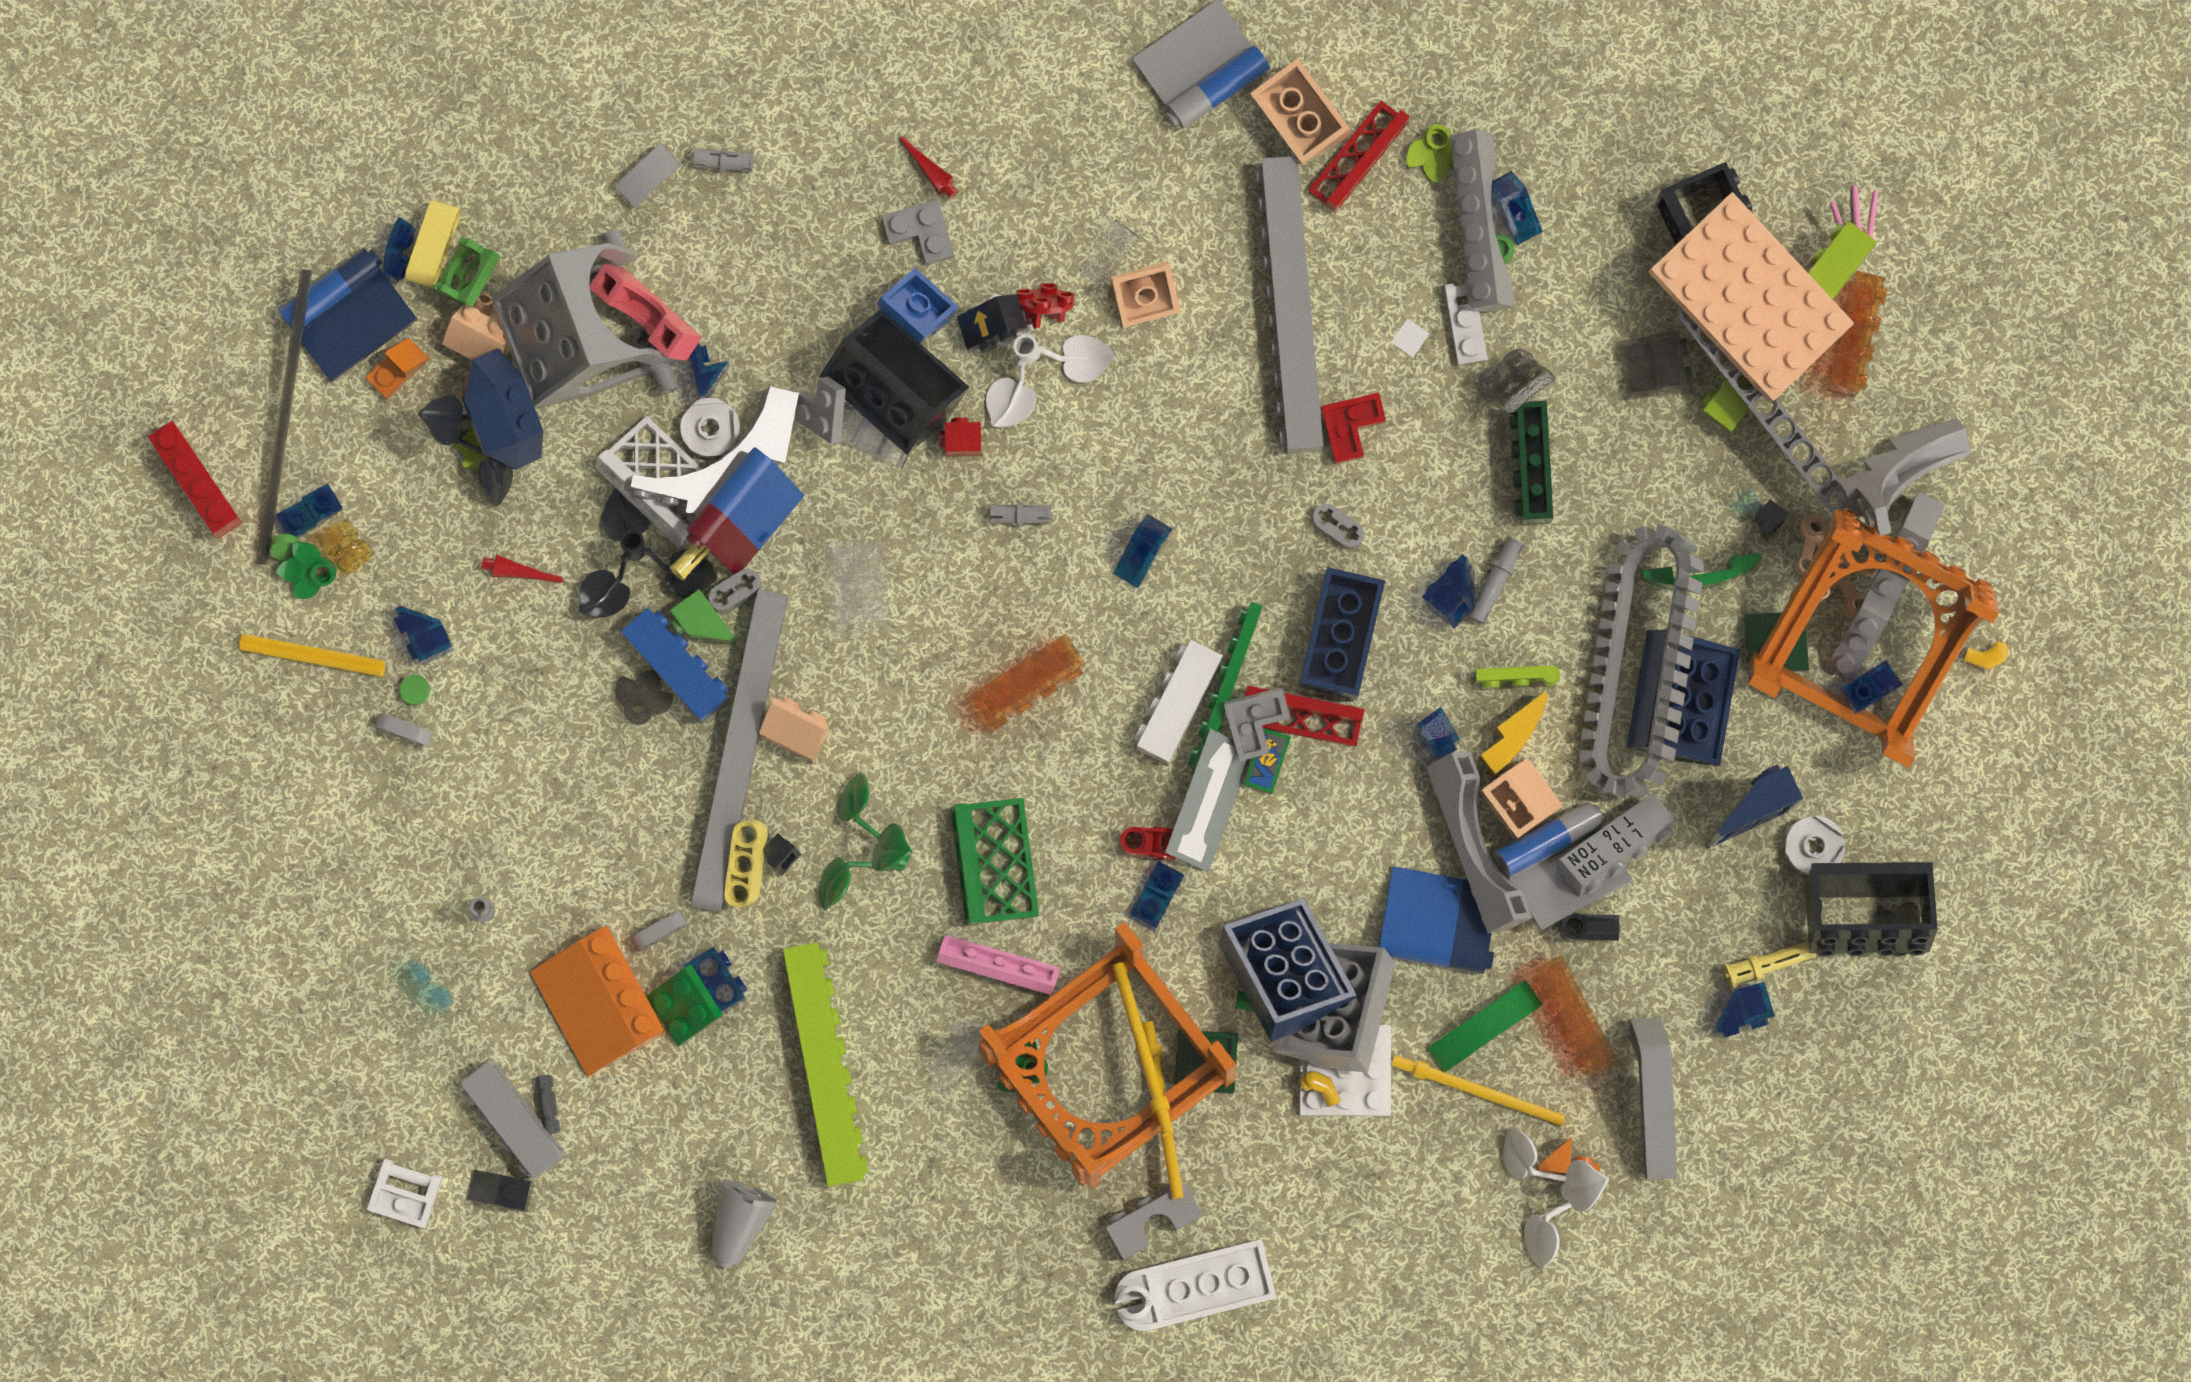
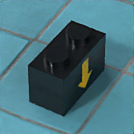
[957,294,1027,353]

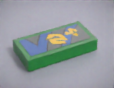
[1244,728,1291,794]

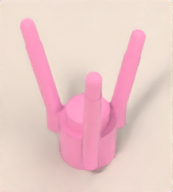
[1830,185,1878,239]

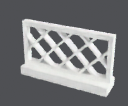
[595,416,702,549]

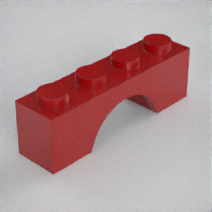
[148,420,243,539]

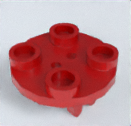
[1016,283,1075,329]

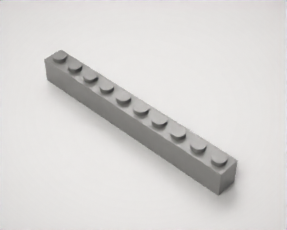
[1256,156,1323,454]

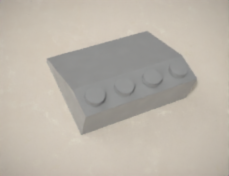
[1273,943,1395,1073]

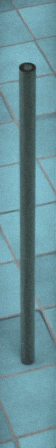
[256,269,312,565]

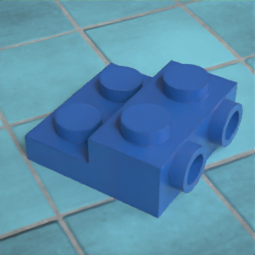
[877,268,959,343]

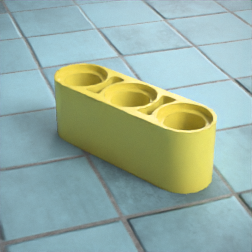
[405,200,461,289]
[724,820,768,908]

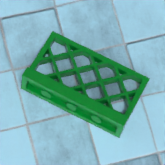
[950,798,1039,926]

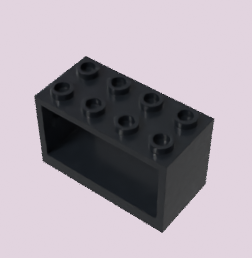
[1655,162,1752,245]
[819,309,969,455]
[1805,862,1938,956]

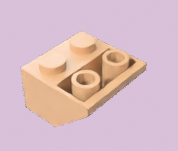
[442,292,510,359]
[759,697,830,763]
[1480,758,1563,841]

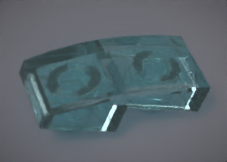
[404,959,454,1014]

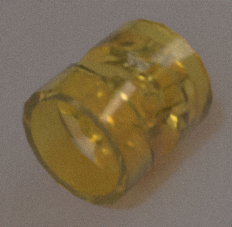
[318,519,375,576]

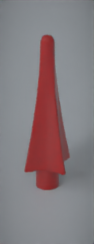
[899,136,958,199]
[481,554,563,583]

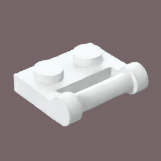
[367,1158,443,1229]

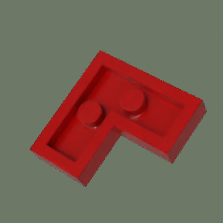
[1321,392,1386,465]

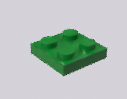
[647,964,723,1047]

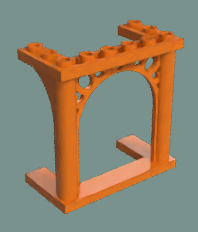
[1748,508,1999,768]
[978,921,1237,1190]

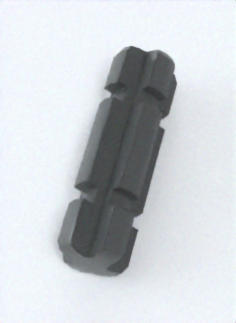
[535,1075,561,1134]

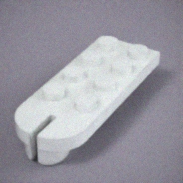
[1115,1239,1277,1331]

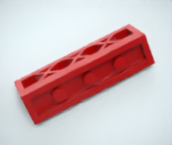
[1308,100,1410,213]
[1245,685,1365,747]

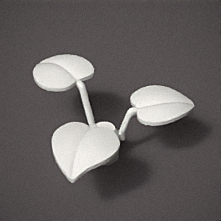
[986,293,1114,428]
[1503,1128,1609,1269]

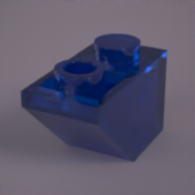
[1422,554,1475,629]
[394,606,455,665]
[1839,660,1903,714]
[1712,982,1775,1038]

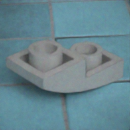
[615,143,681,208]

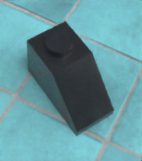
[468,1170,534,1212]

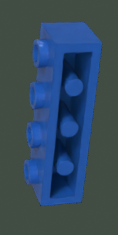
[621,608,729,723]

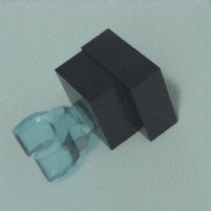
[1736,489,1789,540]
[748,830,802,876]

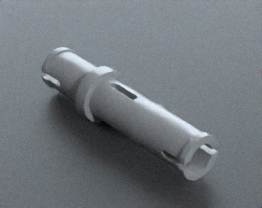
[1468,536,1525,625]

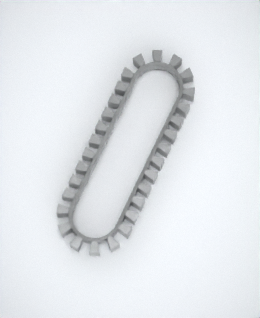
[1579,525,1704,799]

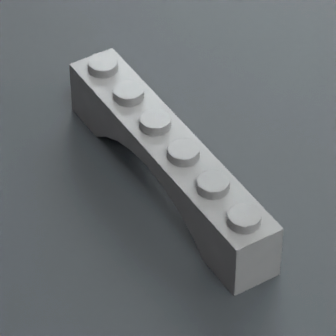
[1450,129,1515,313]
[1426,751,1532,933]

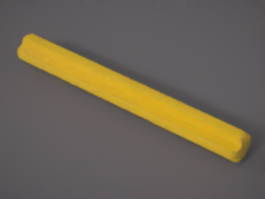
[239,634,386,677]

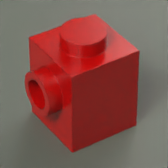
[939,417,982,457]

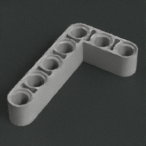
[1630,1017,1677,1181]

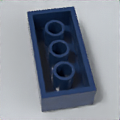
[1299,567,1385,701]

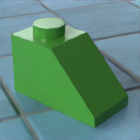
[670,589,736,644]

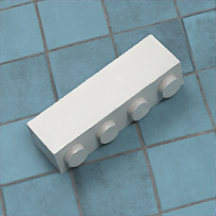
[1134,640,1223,765]

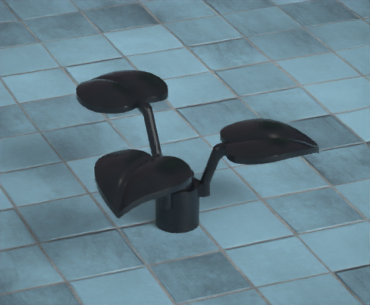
[418,395,513,506]
[579,489,717,618]

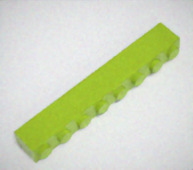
[1702,221,1877,433]
[783,942,869,1188]

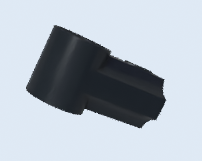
[1559,913,1620,942]

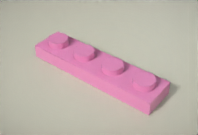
[937,935,1060,995]

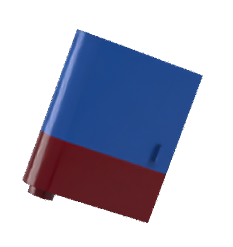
[685,447,805,575]

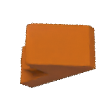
[365,337,429,400]
[1537,1137,1600,1175]

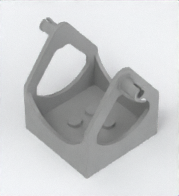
[491,229,679,408]

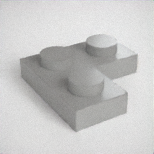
[882,199,955,265]
[795,376,846,444]
[1224,687,1290,761]

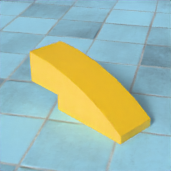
[1479,692,1548,777]

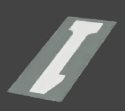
[1165,729,1250,872]

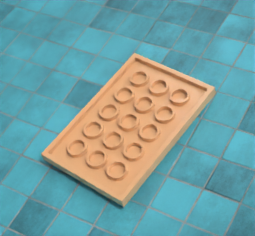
[1648,192,1854,403]

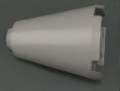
[711,1180,777,1268]

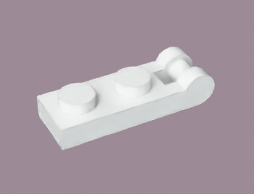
[1444,281,1488,366]

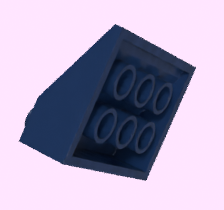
[1627,629,1740,766]
[1705,764,1804,849]
[1219,898,1357,1042]

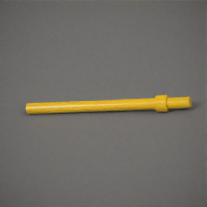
[1112,963,1174,1136]
[1142,1021,1184,1200]
[1391,1055,1566,1126]

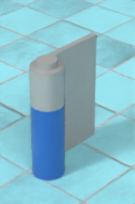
[1132,0,1270,129]
[1494,802,1633,931]

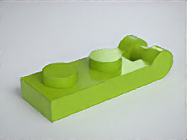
[1474,666,1560,689]

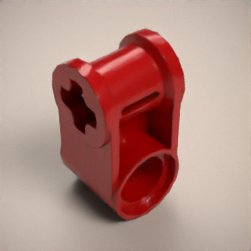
[1119,826,1175,861]

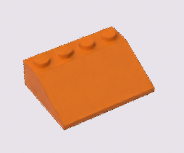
[530,925,667,1077]

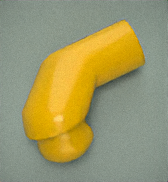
[1963,642,2008,669]
[1300,1071,1341,1108]

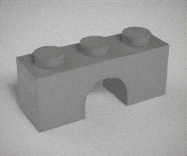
[1106,1183,1203,1260]

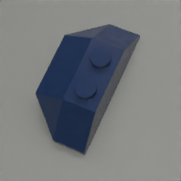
[462,348,543,470]

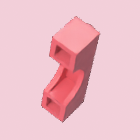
[590,263,702,361]

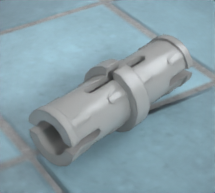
[693,148,754,172]
[990,502,1051,526]
[469,897,495,922]

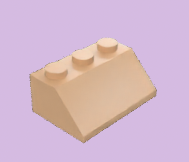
[1250,58,1352,165]

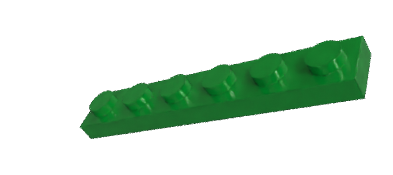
[1188,602,1262,774]

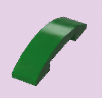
[1640,553,1761,590]
[1427,980,1543,1072]

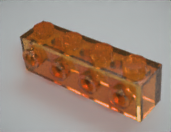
[1826,271,1888,398]
[965,634,1086,732]
[1531,955,1619,1078]

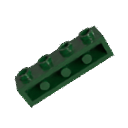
[1510,400,1554,525]

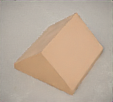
[1111,261,1180,328]

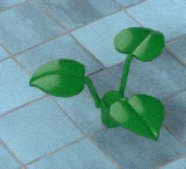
[819,772,913,911]

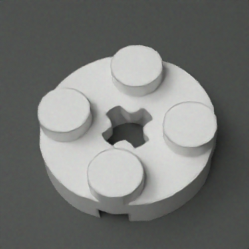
[680,398,740,458]
[1784,816,1845,876]

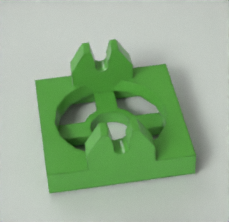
[433,236,500,307]

